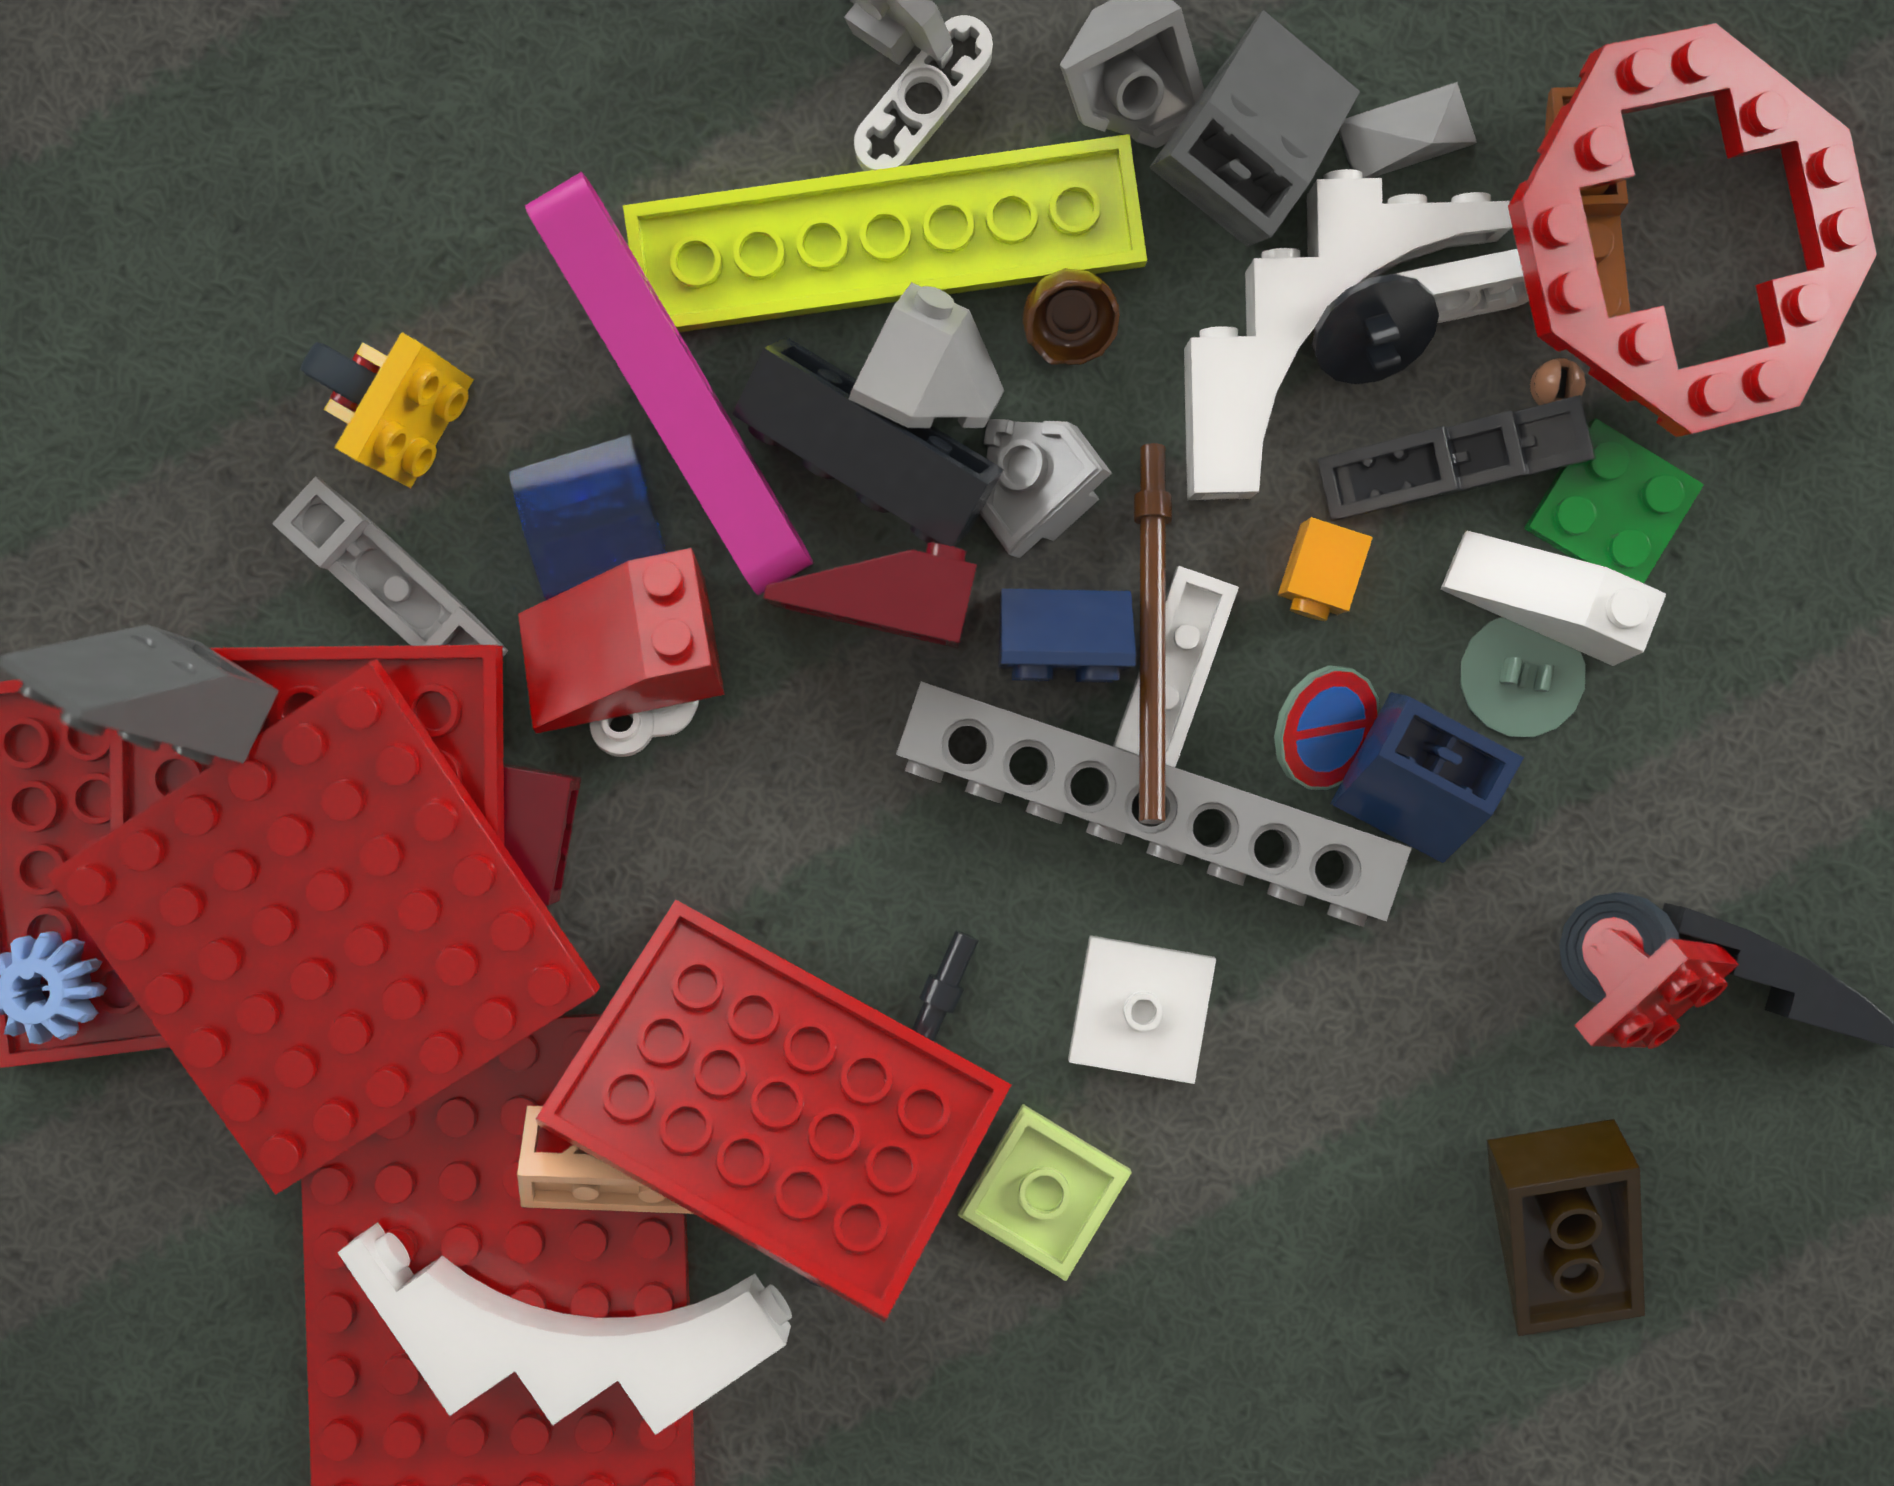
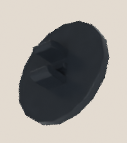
[1312,274,1439,385]

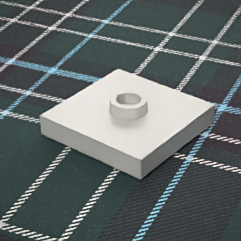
[1068,935,1216,1084]

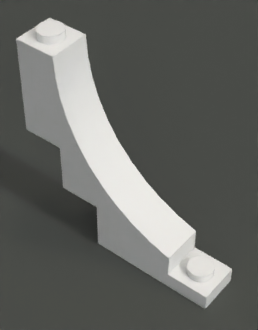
[338,1222,792,1435]

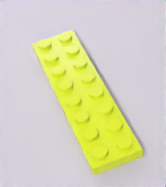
[623,134,1147,332]

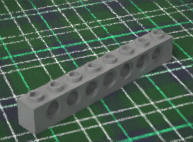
[896,681,1411,927]

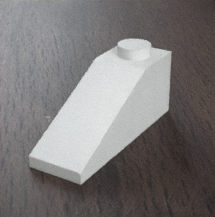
[1440,531,1666,666]

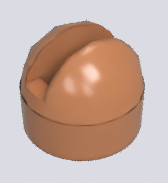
[1530,358,1586,405]

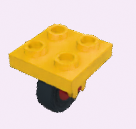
[300,332,474,488]

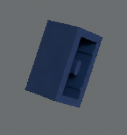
[998,588,1136,683]
[1330,692,1524,863]

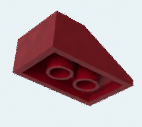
[763,542,977,649]

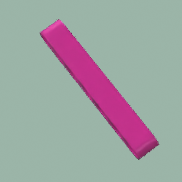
[525,171,813,595]

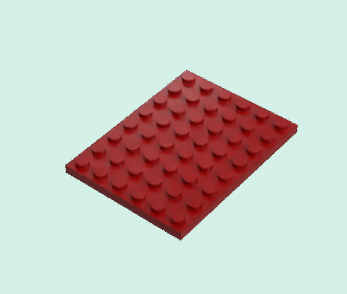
[301,1014,695,1486]

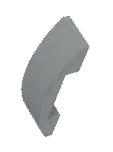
[272,476,508,656]

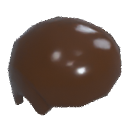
[1023,268,1120,365]

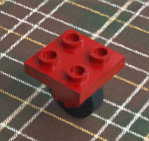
[1559,892,1739,1049]

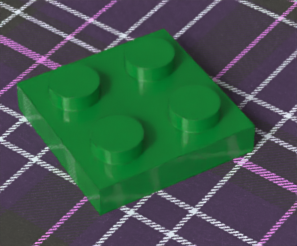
[1524,418,1704,584]

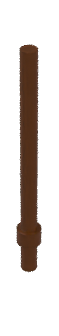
[1134,443,1172,824]

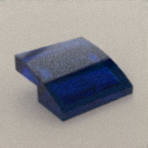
[508,435,666,600]

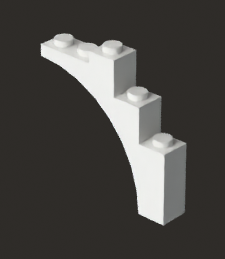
[1184,169,1512,500]

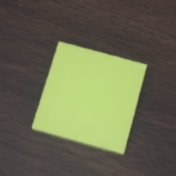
[957,1104,1132,1281]

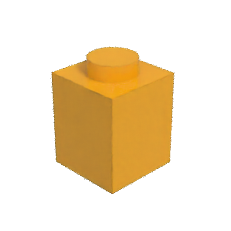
[1278,517,1373,621]

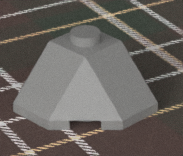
[1060,0,1204,148]
[849,282,1004,428]

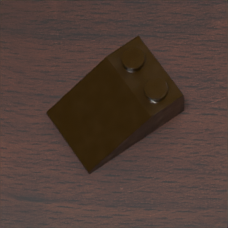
[1487,1119,1645,1336]

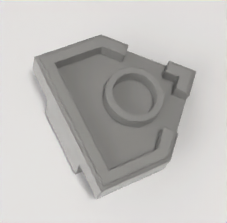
[844,0,952,65]
[980,419,1112,558]

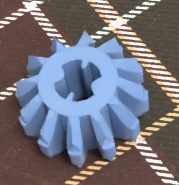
[0,931,107,1044]

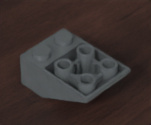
[1149,10,1360,247]
[0,625,279,764]

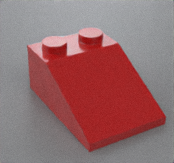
[518,548,725,734]

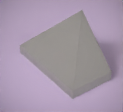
[1338,82,1477,178]

